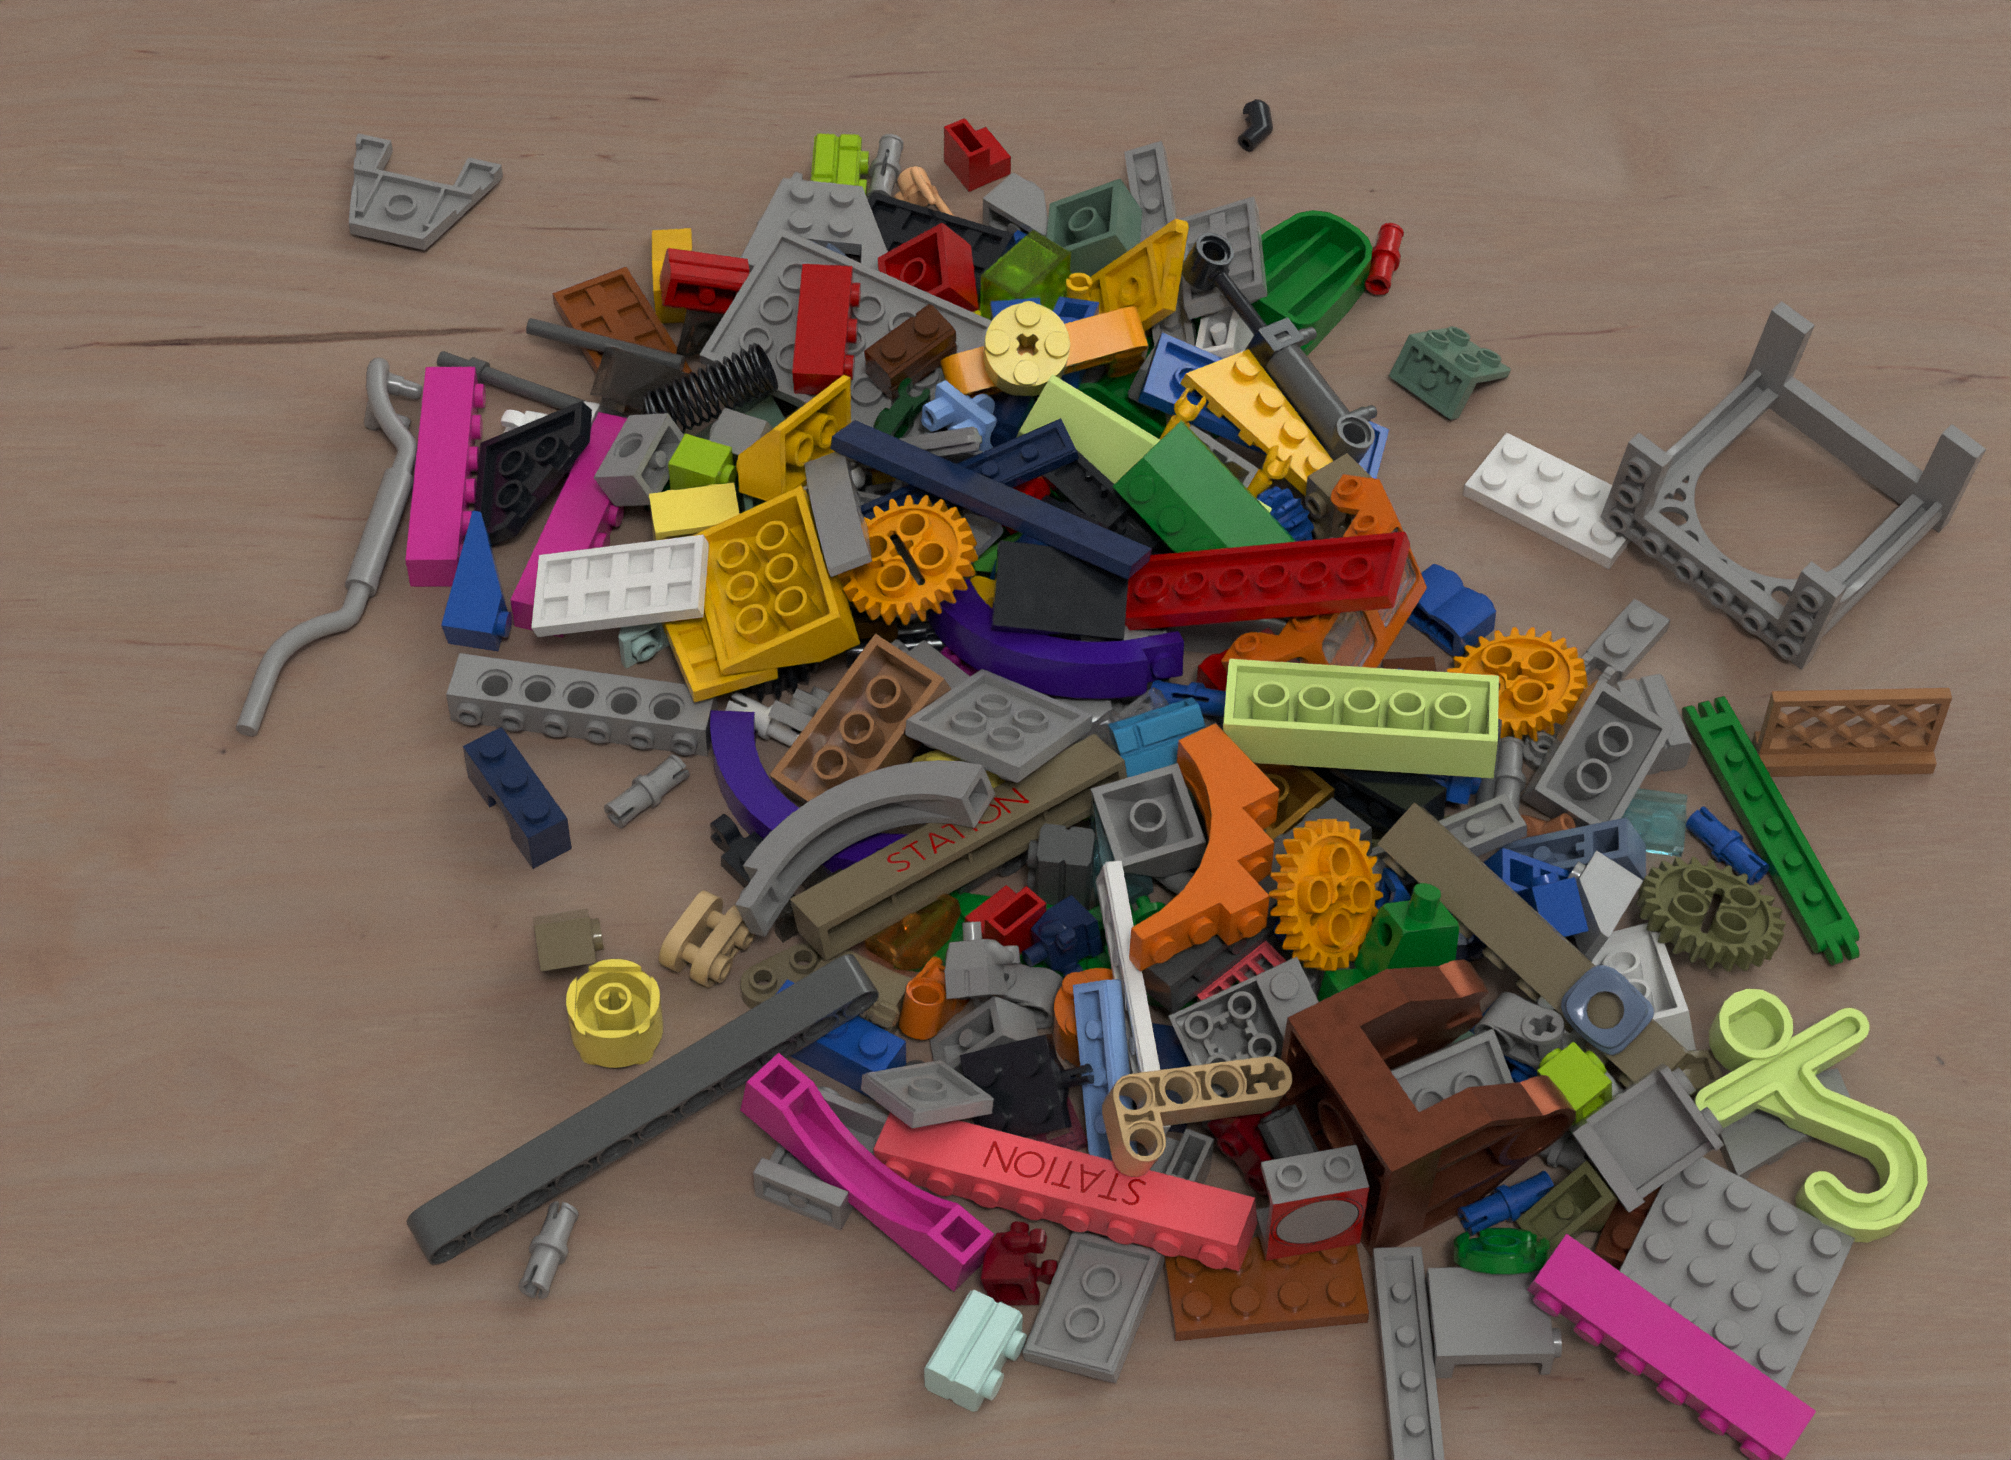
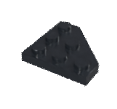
[474,401,592,546]

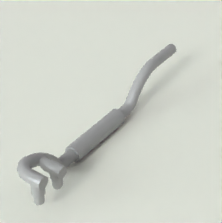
[236,358,423,736]

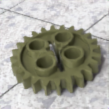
[1636,857,1786,972]

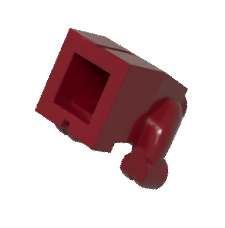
[981,1221,1058,1306]

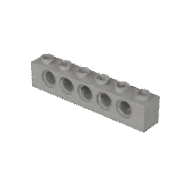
[446,653,718,756]

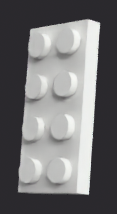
[1463,432,1631,569]
[531,535,709,637]

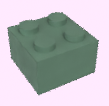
[1044,179,1142,290]

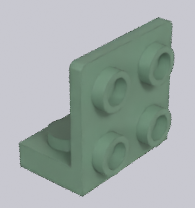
[1389,326,1511,420]

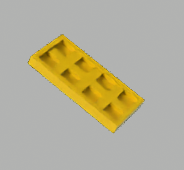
[661,610,778,703]

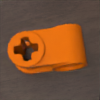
[899,956,970,1040]

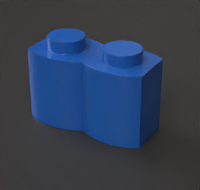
[1406,564,1496,656]

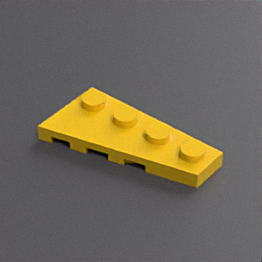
[1180,349,1333,496]

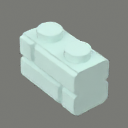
[924,1290,1027,1412]

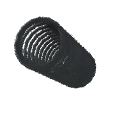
[643,342,778,434]

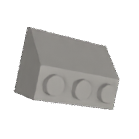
[1520,679,1674,827]

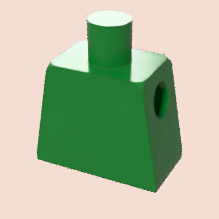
[1354,883,1460,979]

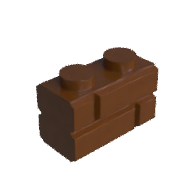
[864,304,957,400]

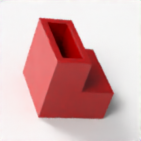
[944,118,1011,192]
[965,885,1047,955]

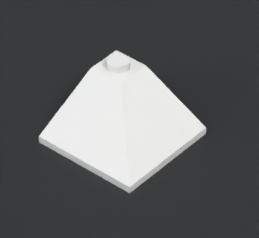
[1537,923,1696,1051]

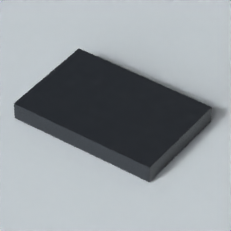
[991,541,1128,642]

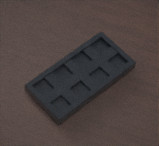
[845,192,1016,304]

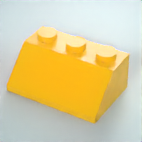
[736,375,851,501]

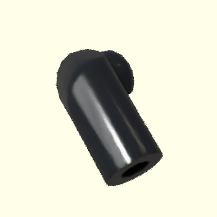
[1238,99,1273,152]

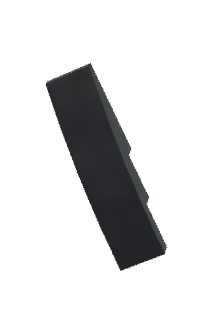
[1042,451,1173,555]

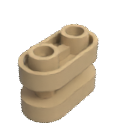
[659,890,756,988]

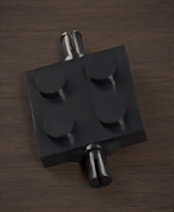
[960,1034,1094,1138]

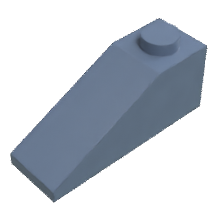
[1499,817,1646,883]

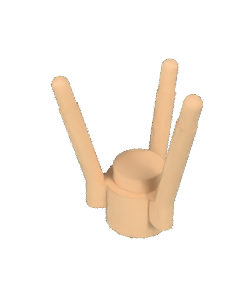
[894,166,954,216]

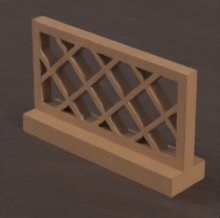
[1752,688,1952,777]

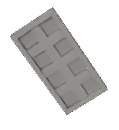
[1180,196,1268,320]

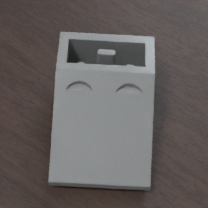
[1168,957,1319,1097]

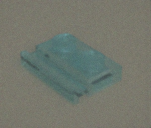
[1622,788,1688,857]

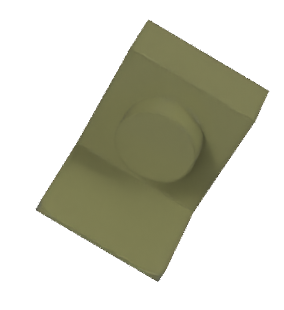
[1516,1160,1618,1256]

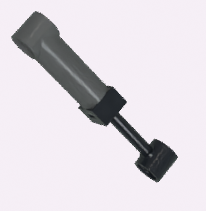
[1182,232,1377,464]

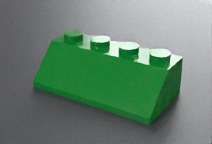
[1112,420,1297,553]

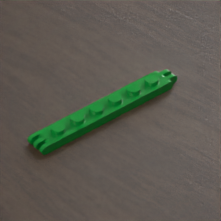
[1682,696,1860,965]

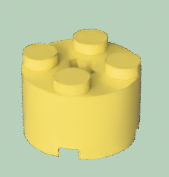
[983,301,1070,396]
[566,959,663,1068]

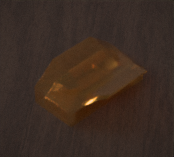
[864,893,961,970]

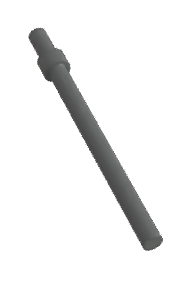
[437,351,628,418]

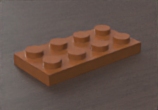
[552,267,694,413]
[1164,1237,1369,1341]

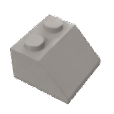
[1091,763,1206,877]

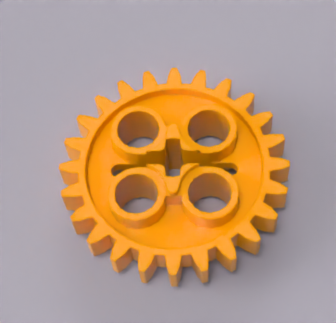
[838,495,978,625]
[1446,627,1588,742]
[1269,819,1383,971]

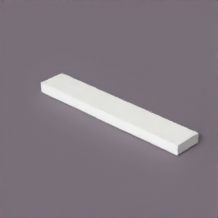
[1096,861,1171,1135]

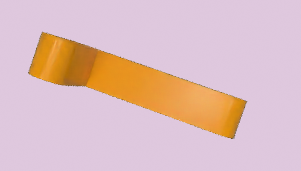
[940,306,1149,398]

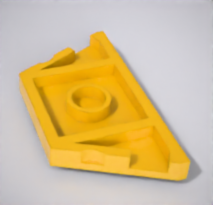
[1090,218,1189,332]

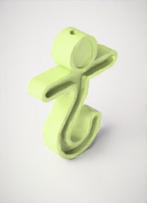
[1693,989,1928,1243]

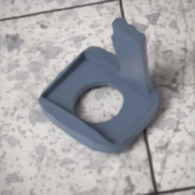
[1561,965,1654,1056]

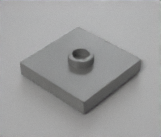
[861,1060,994,1129]

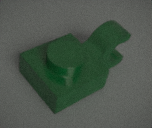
[873,377,931,438]

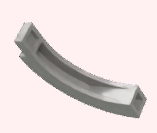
[735,760,995,937]

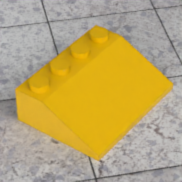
[692,485,860,675]

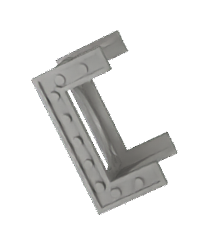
[1600,301,1986,670]

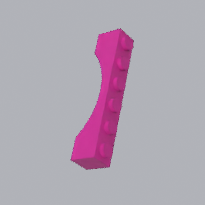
[740,1053,994,1292]

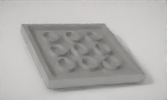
[1619,1157,1855,1389]

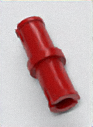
[1365,223,1404,295]

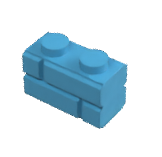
[1108,697,1205,778]

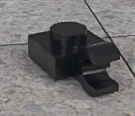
[710,814,764,888]

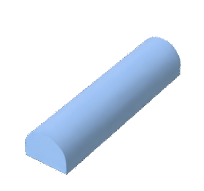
[1073,979,1138,1160]

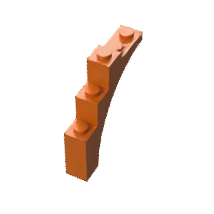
[1129,723,1279,971]

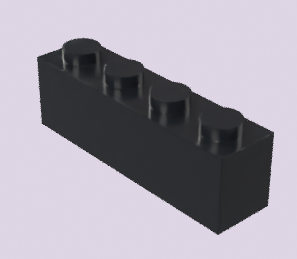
[1306,766,1447,834]

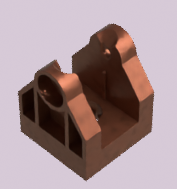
[1273,960,1576,1258]

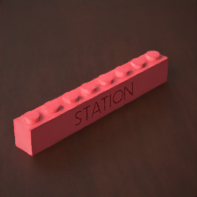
[873,1112,1258,1271]

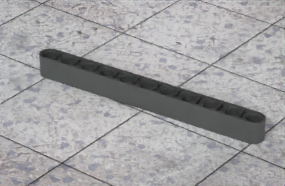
[406,954,879,1265]

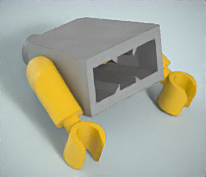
[1159,388,1293,498]

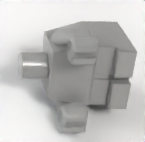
[944,922,1020,1000]

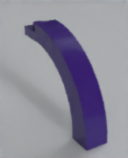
[928,579,1184,699]
[710,710,908,879]

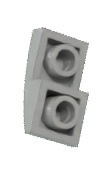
[768,686,830,732]

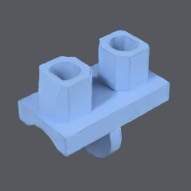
[921,380,997,452]

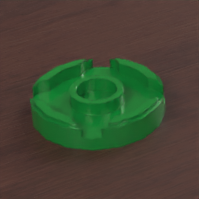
[1454,1227,1550,1274]

